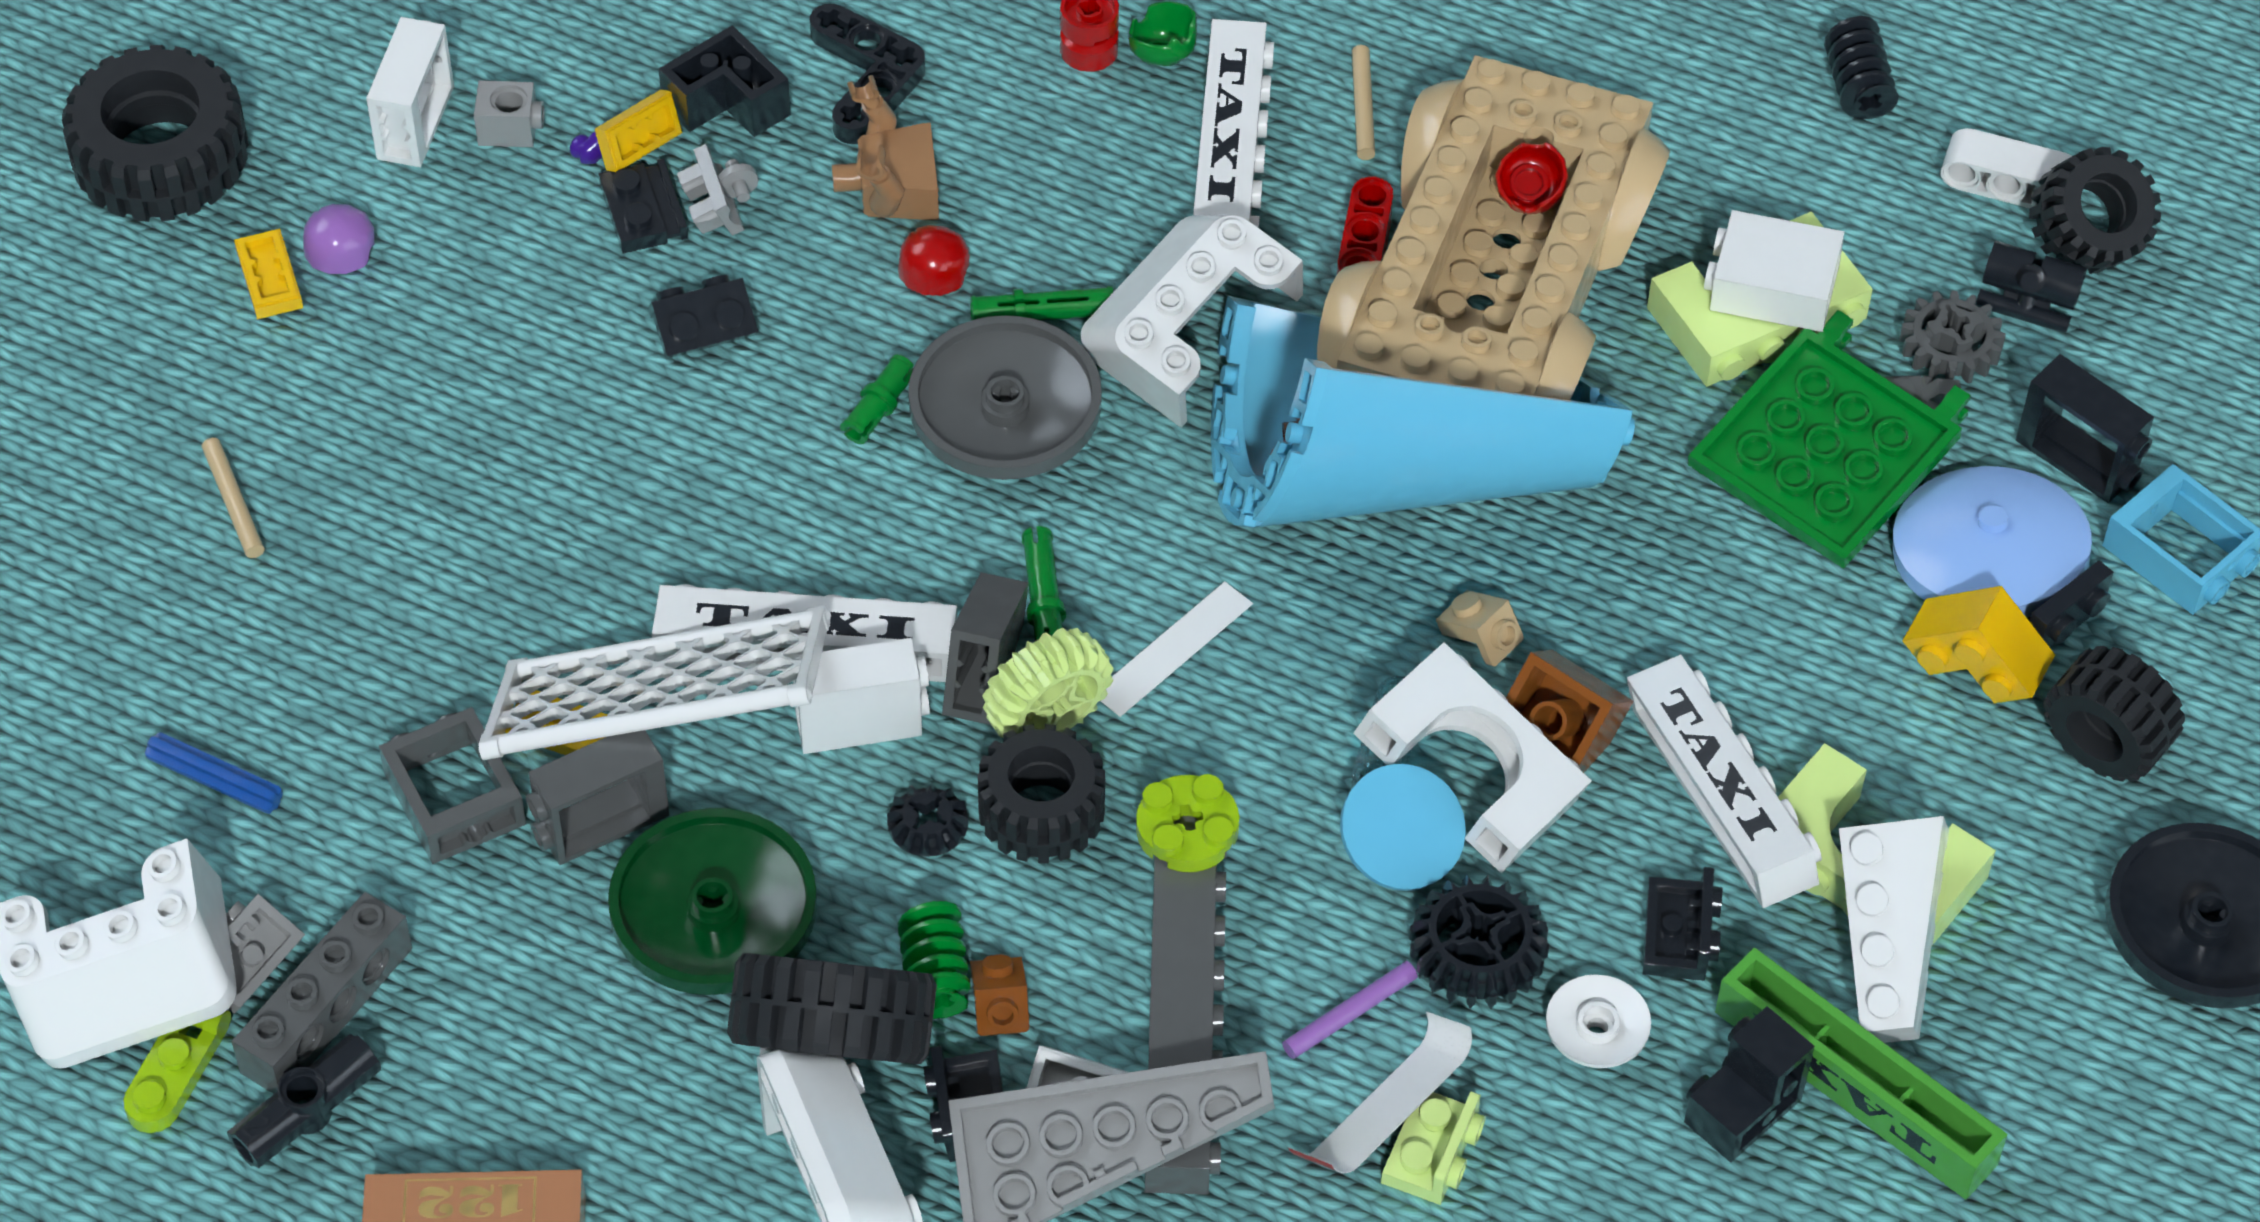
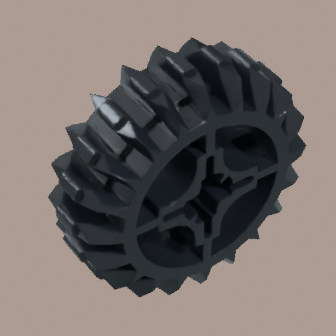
[1409,875,1549,1009]

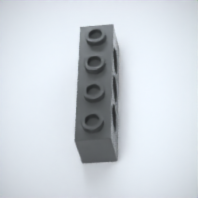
[232,892,412,1094]

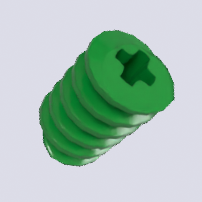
[897,901,971,1019]

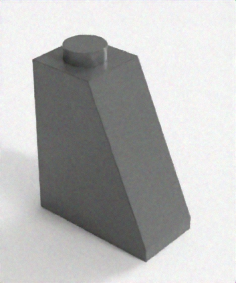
[942,572,1029,725]

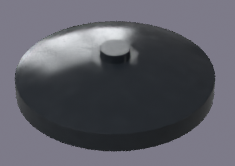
[2105,823,2260,1008]

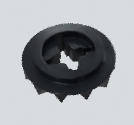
[887,781,969,857]

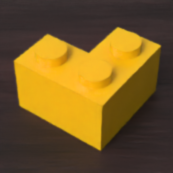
[1902,586,2055,703]

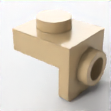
[1435,590,1524,666]

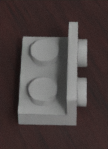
[226,894,305,1014]

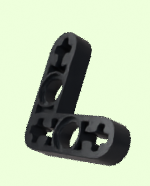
[810,4,925,144]

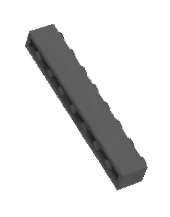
[1145,816,1227,1195]

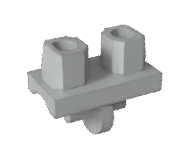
[677,144,759,236]

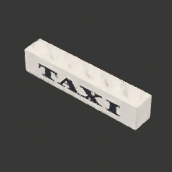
[1193,19,1274,228]
[652,584,957,682]
[1627,655,1822,909]

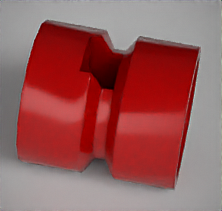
[1060,0,1119,72]

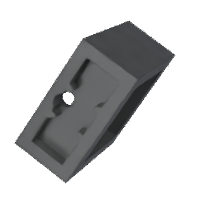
[379,707,526,865]
[526,730,669,865]

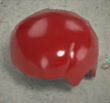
[1495,142,1568,214]
[898,225,970,296]

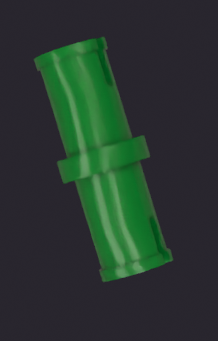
[840,354,914,445]

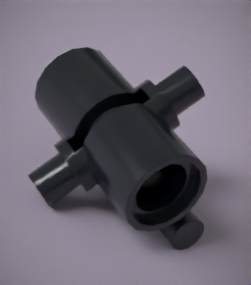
[1975,240,2087,334]

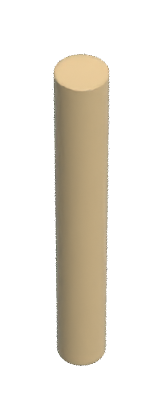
[1352,45,1375,160]
[201,438,265,558]

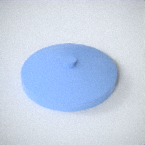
[1893,466,2092,618]

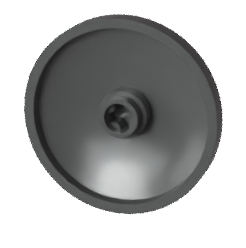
[909,316,1102,480]

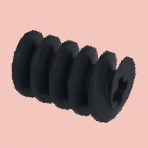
[1824,16,1899,119]

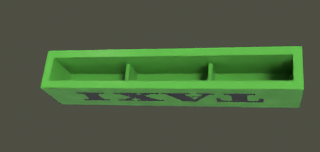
[1715,947,2008,1200]

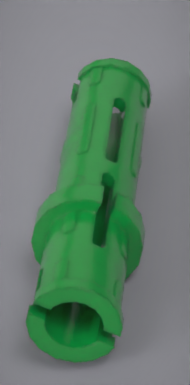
[970,286,1113,321]
[1021,526,1066,641]

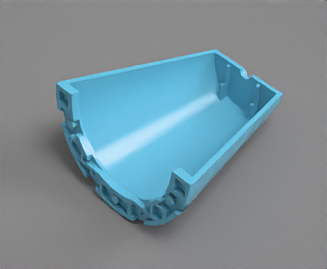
[1211,296,1635,528]

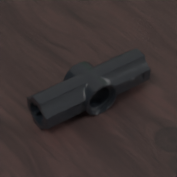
[227,1034,381,1169]

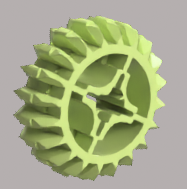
[982,628,1114,738]

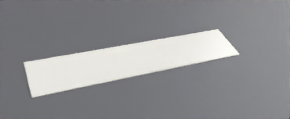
[1101,581,1254,717]

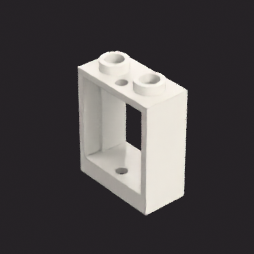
[366,17,454,168]

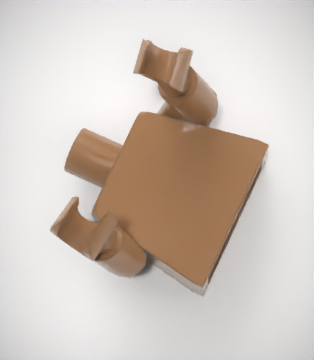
[832,75,939,220]

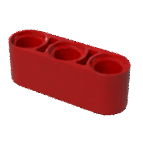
[1337,176,1393,274]

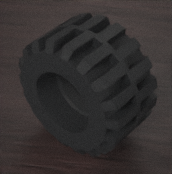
[2029,147,2161,274]
[2043,646,2185,782]
[978,724,1105,863]

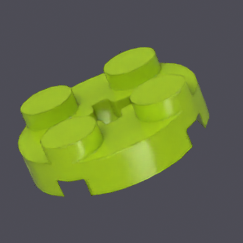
[1136,774,1239,872]

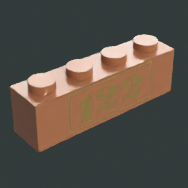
[362,1169,586,1222]

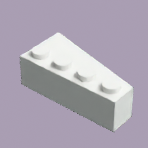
[1839,816,1949,1043]

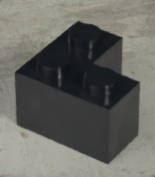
[658,25,791,137]
[1684,1006,1815,1163]

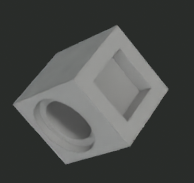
[474,81,545,147]

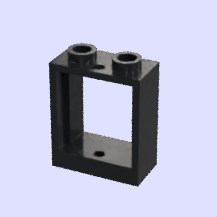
[2015,354,2154,504]

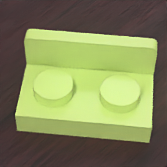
[1381,1091,1486,1205]

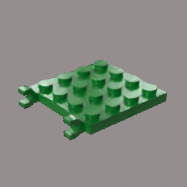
[1688,310,1971,569]

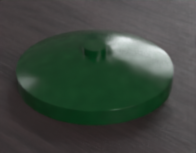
[608,808,817,995]

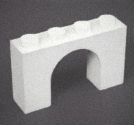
[1353,642,1592,874]

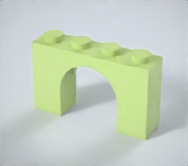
[1647,211,1873,387]
[1778,743,1996,947]

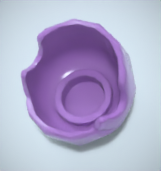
[303,204,375,274]

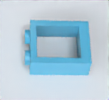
[2102,464,2260,615]

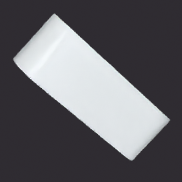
[1940,128,2072,208]

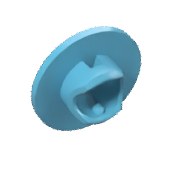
[1340,764,1466,891]

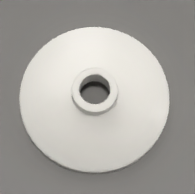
[1546,975,1651,1068]

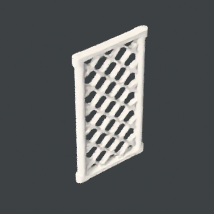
[479,605,831,760]

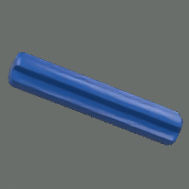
[145,732,283,814]

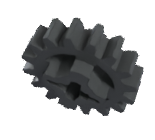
[1899,290,2006,384]

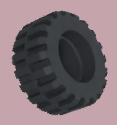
[62,45,249,222]
[727,953,937,1064]

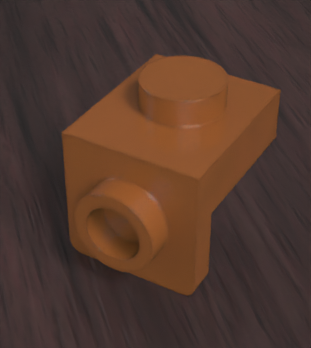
[970,954,1029,1036]

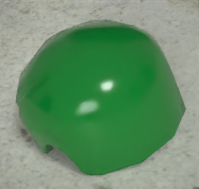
[1128,1,1197,66]

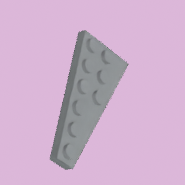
[949,1051,1275,1222]

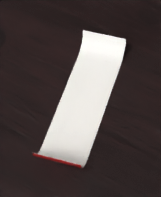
[1288,1011,1472,1173]

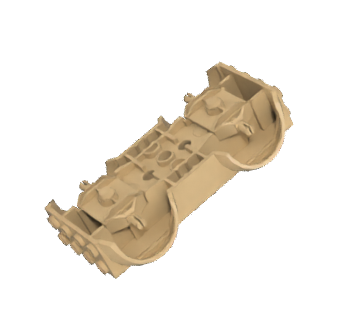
[1317,55,1670,400]

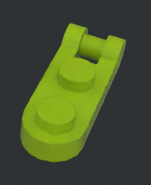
[123,1010,231,1133]

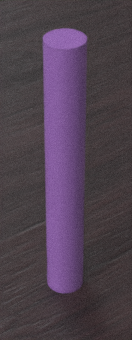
[1282,961,1418,1059]

